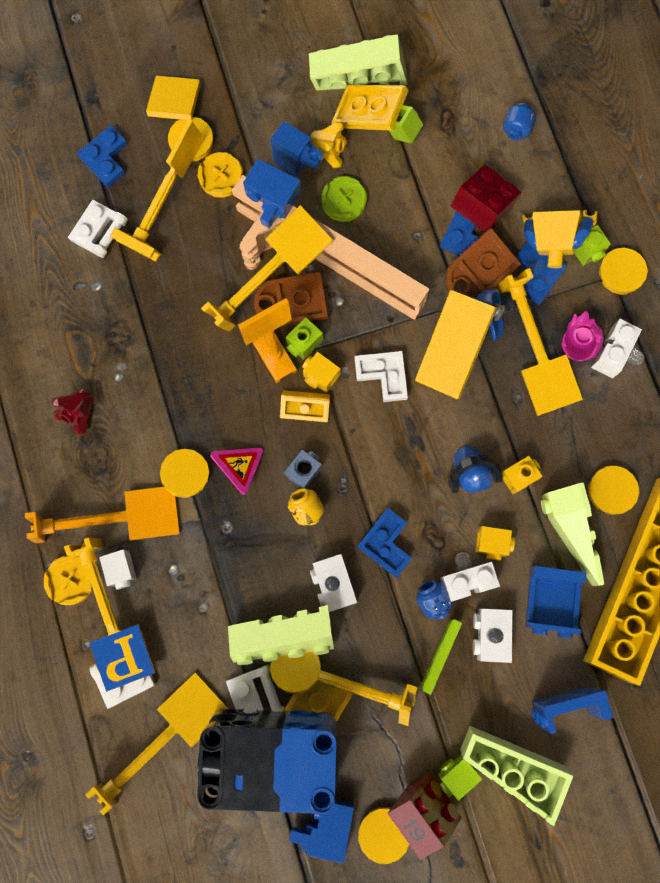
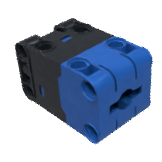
[197,709,337,814]

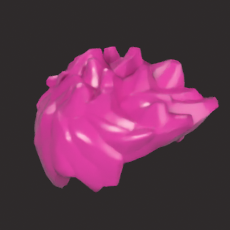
[562,311,604,362]

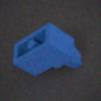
[270,121,324,176]
[243,159,301,229]
[289,798,354,864]

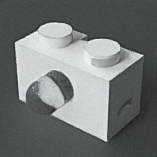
[591,319,644,378]
[440,552,500,602]
[310,554,357,612]
[473,609,512,663]

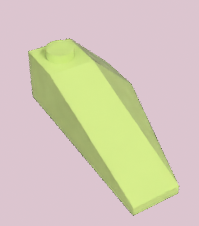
[541,483,604,586]

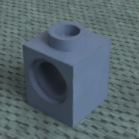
[284,450,322,489]

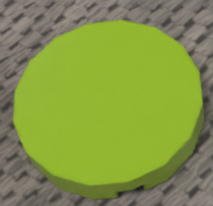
[321,176,367,222]

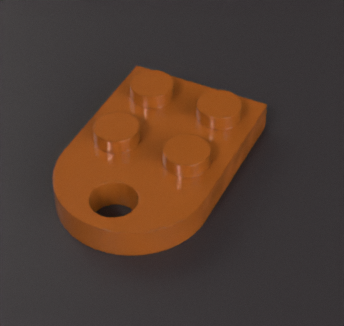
[445,228,521,299]
[254,272,328,327]

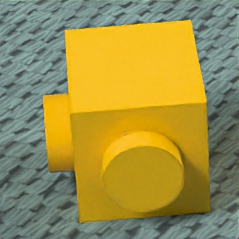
[302,352,341,393]
[502,456,543,495]
[475,526,515,561]

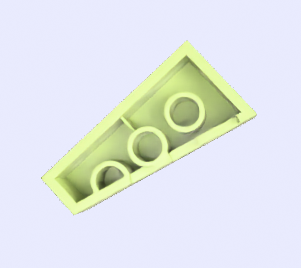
[309,34,408,90]
[228,605,334,665]
[460,726,573,826]

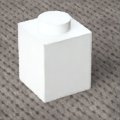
[99,549,137,590]

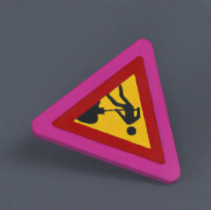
[210,448,263,495]

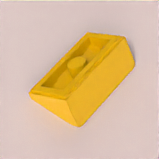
[280,390,330,422]

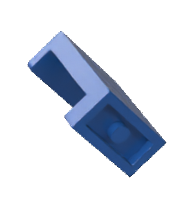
[525,566,586,639]
[531,686,614,734]

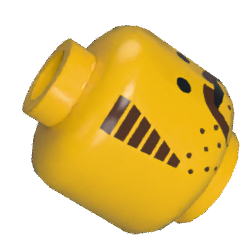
[288,488,324,525]

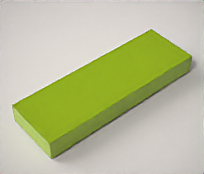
[420,619,462,695]

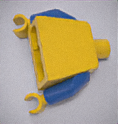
[522,210,597,268]

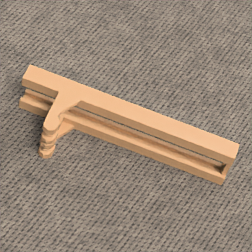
[232,175,429,320]

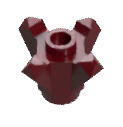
[52,389,94,435]

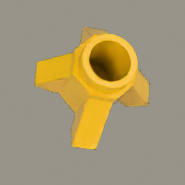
[311,121,347,168]

